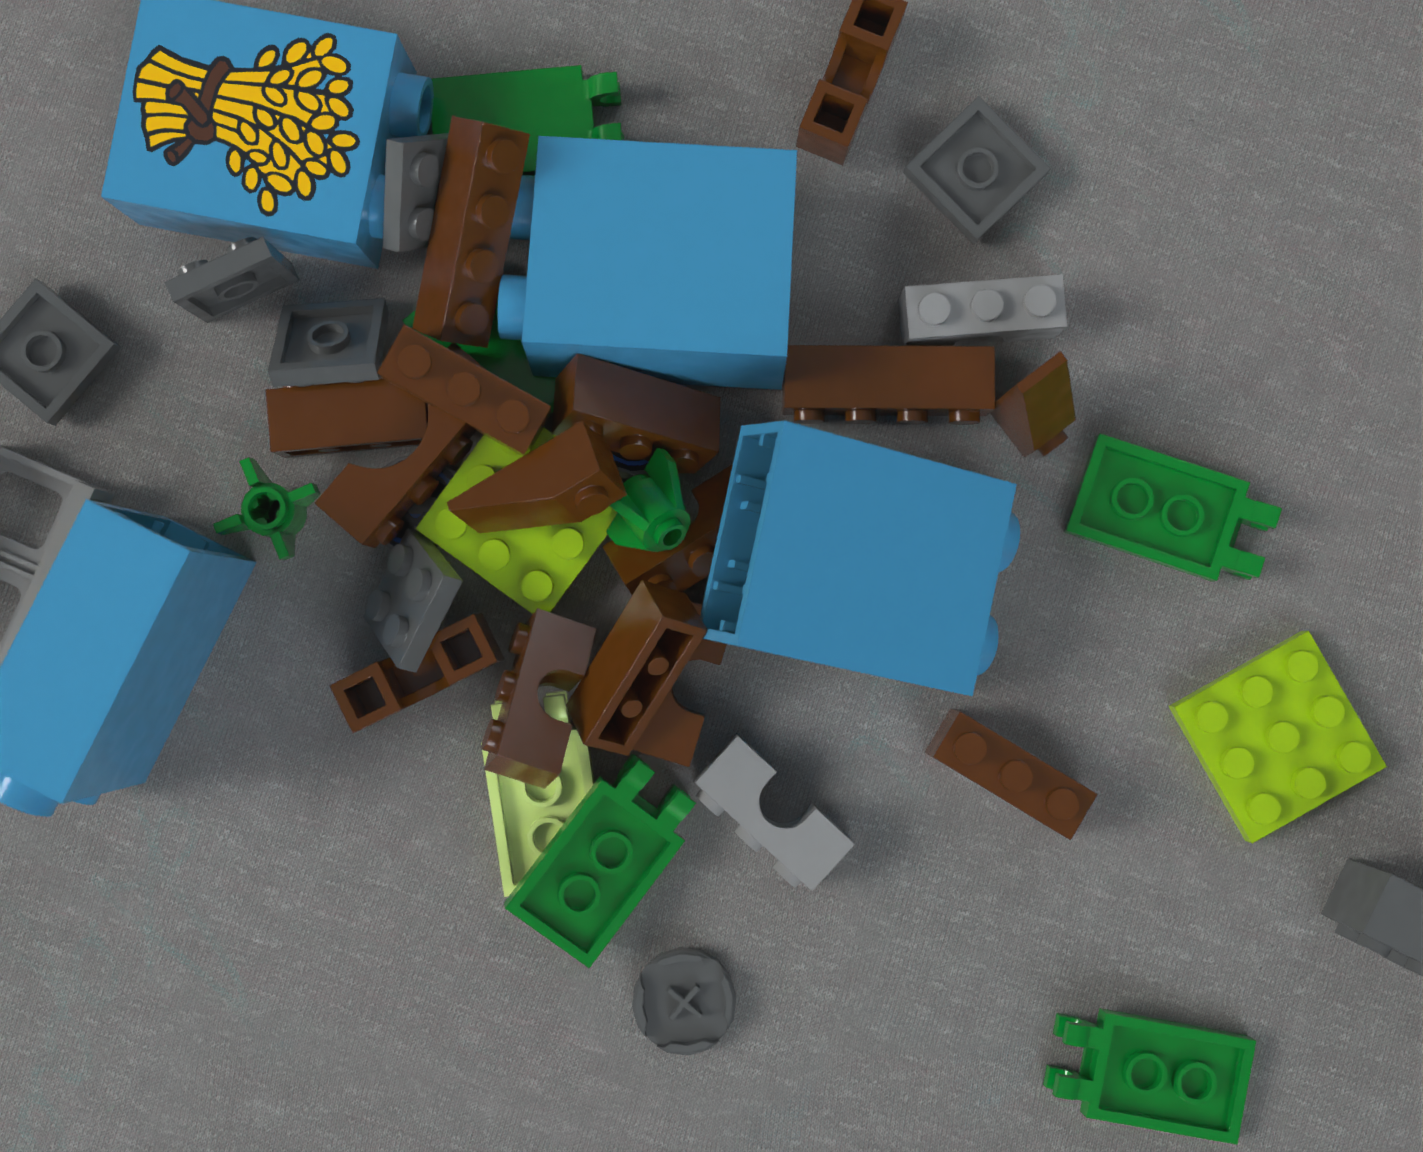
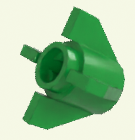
[606,448,691,552]
[213,457,321,560]

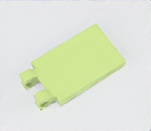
[481,690,595,897]

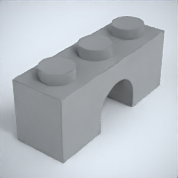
[898,274,1067,346]
[695,733,855,891]

